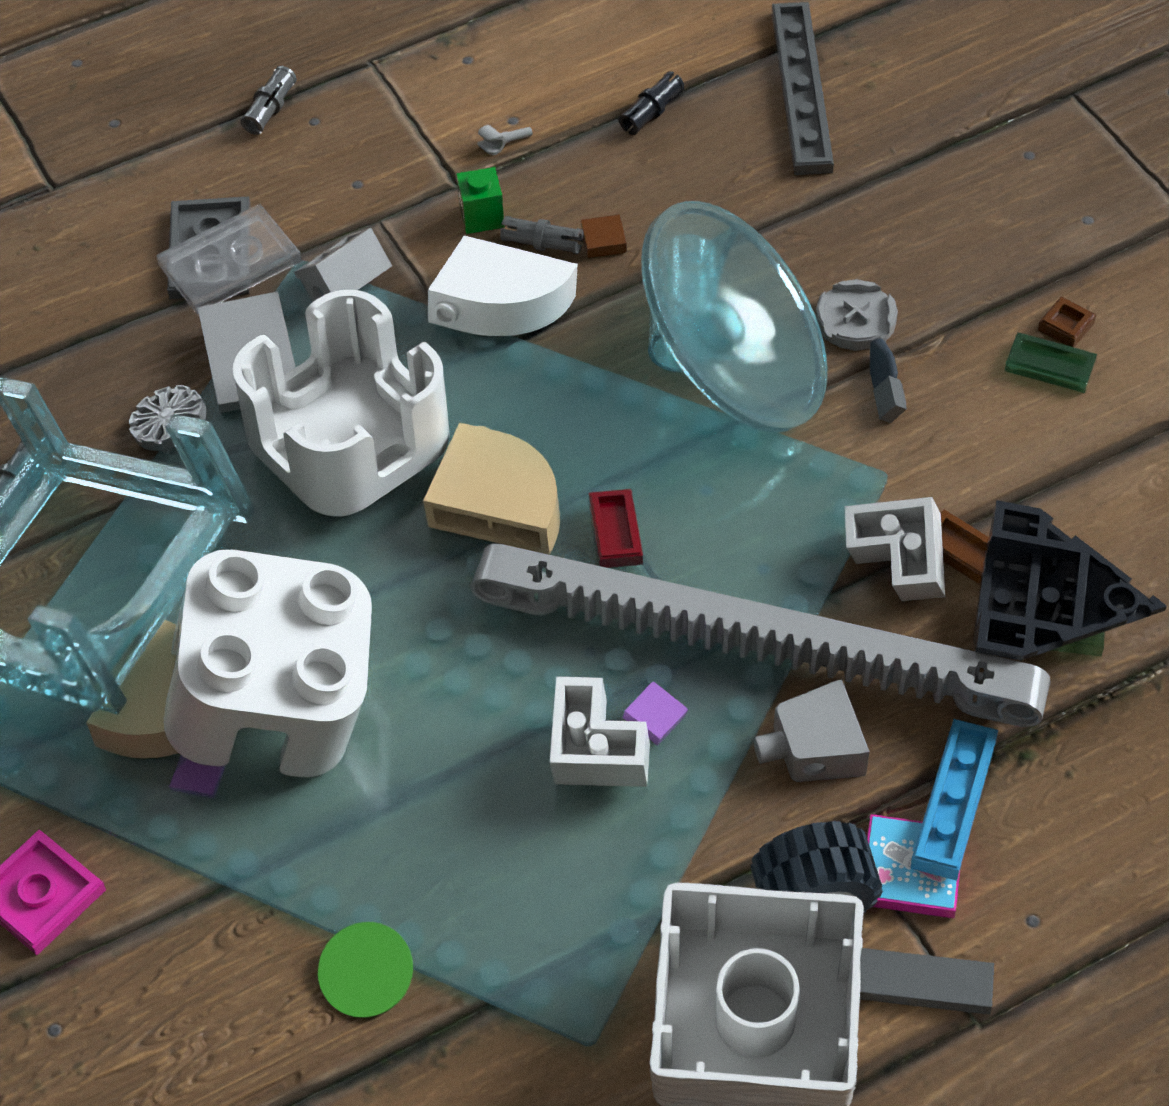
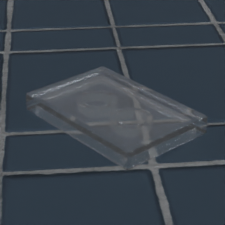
[156,204,302,314]

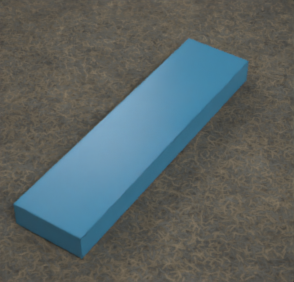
[910,719,998,881]

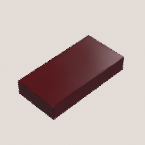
[588,489,643,568]

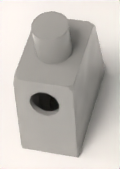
[753,679,869,782]

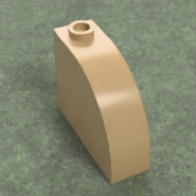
[423,423,560,555]
[86,616,178,758]

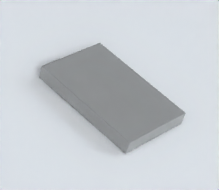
[198,291,296,413]

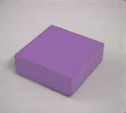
[622,681,688,746]
[169,755,227,800]

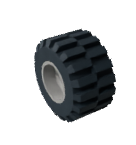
[750,821,883,914]

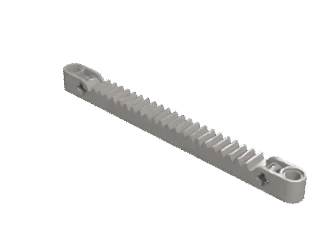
[470,544,1051,727]

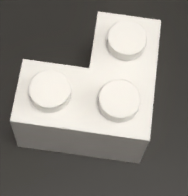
[845,497,945,601]
[550,677,650,787]

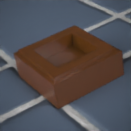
[581,214,627,258]
[1038,296,1096,349]

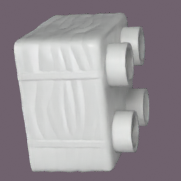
[650,883,864,1106]

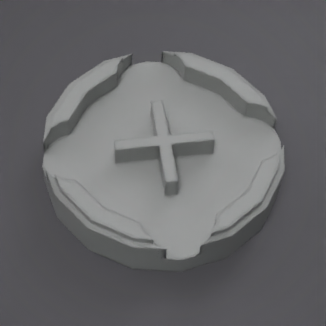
[815,279,898,351]

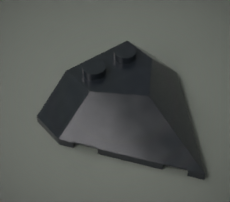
[973,500,1167,661]

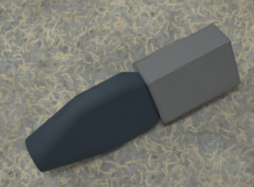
[870,339,907,423]

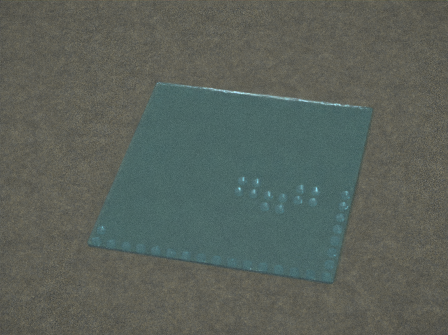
[0,260,888,1046]

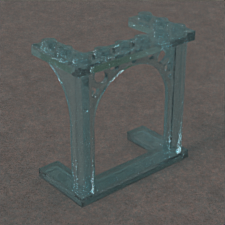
[0,377,256,715]

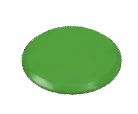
[318,922,413,1018]

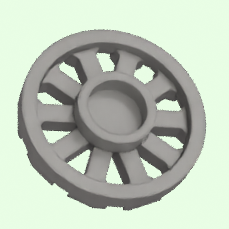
[129,385,207,451]

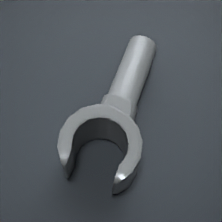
[477,125,532,155]

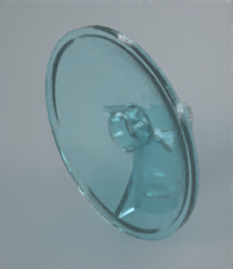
[641,201,828,432]

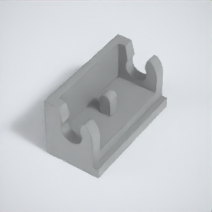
[294,227,392,301]

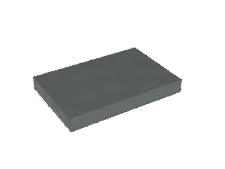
[167,196,251,299]

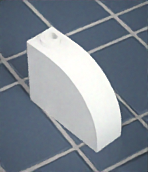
[428,236,578,336]

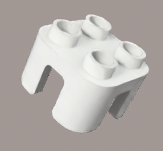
[233,290,450,516]
[164,550,372,777]

